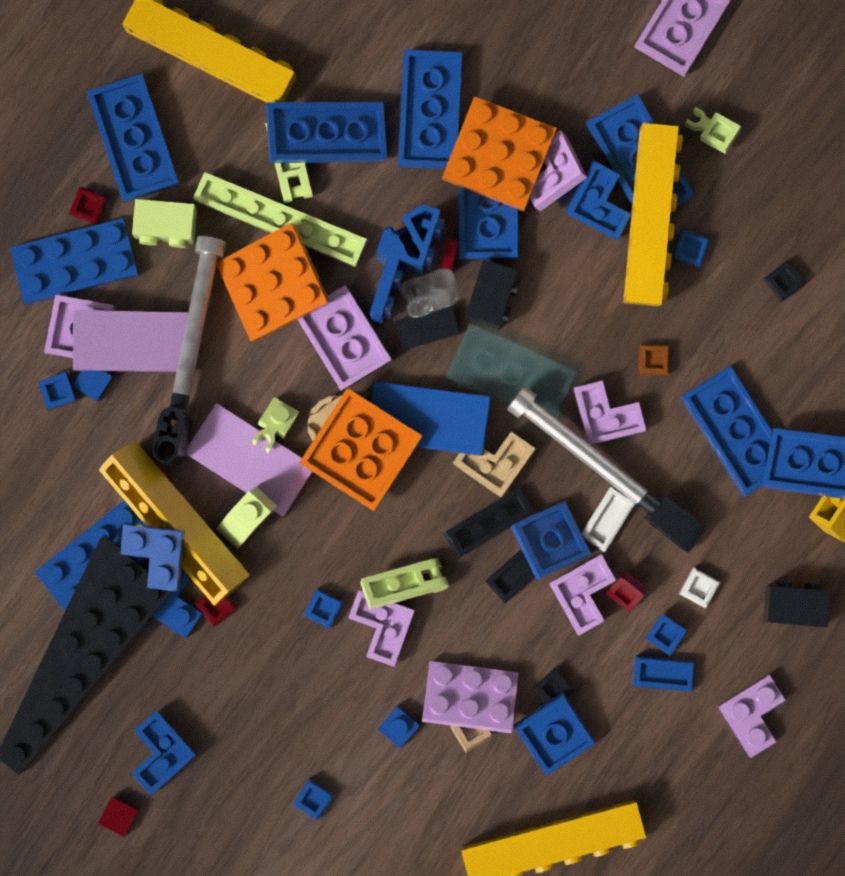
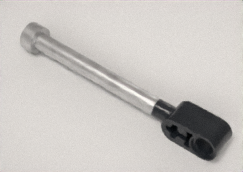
[152,236,226,467]
[507,386,707,553]

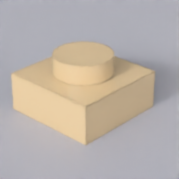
[450,726,492,752]

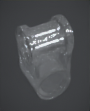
[400,269,460,318]

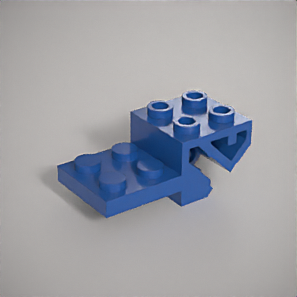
[370,205,444,325]

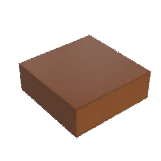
[638,344,669,376]

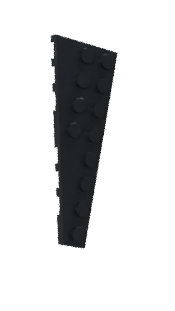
[0,535,172,775]

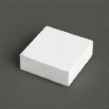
[679,568,720,608]

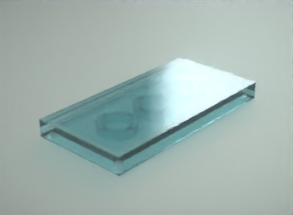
[445,323,577,418]

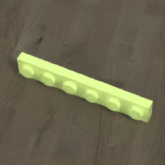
[193,172,367,268]

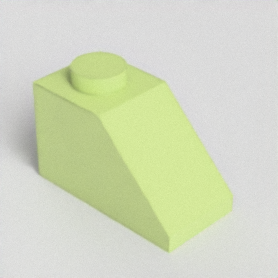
[216,486,278,549]

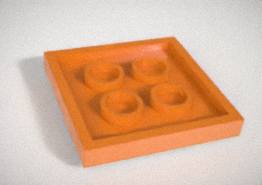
[442,96,557,212]
[216,223,330,342]
[299,388,423,511]

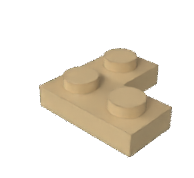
[453,432,536,498]

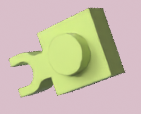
[685,107,741,154]
[252,397,299,453]

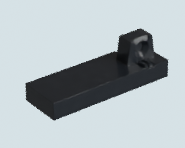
[443,488,535,559]

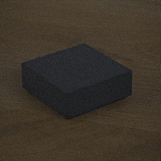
[763,260,805,302]
[533,667,575,703]

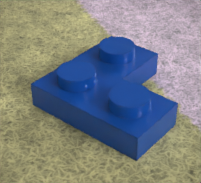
[565,160,631,240]
[120,523,185,592]
[152,567,203,638]
[131,710,197,796]

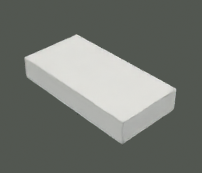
[581,486,635,552]

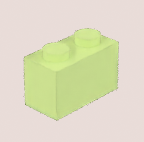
[132,199,197,248]

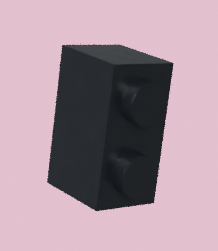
[465,260,520,330]
[763,581,830,627]

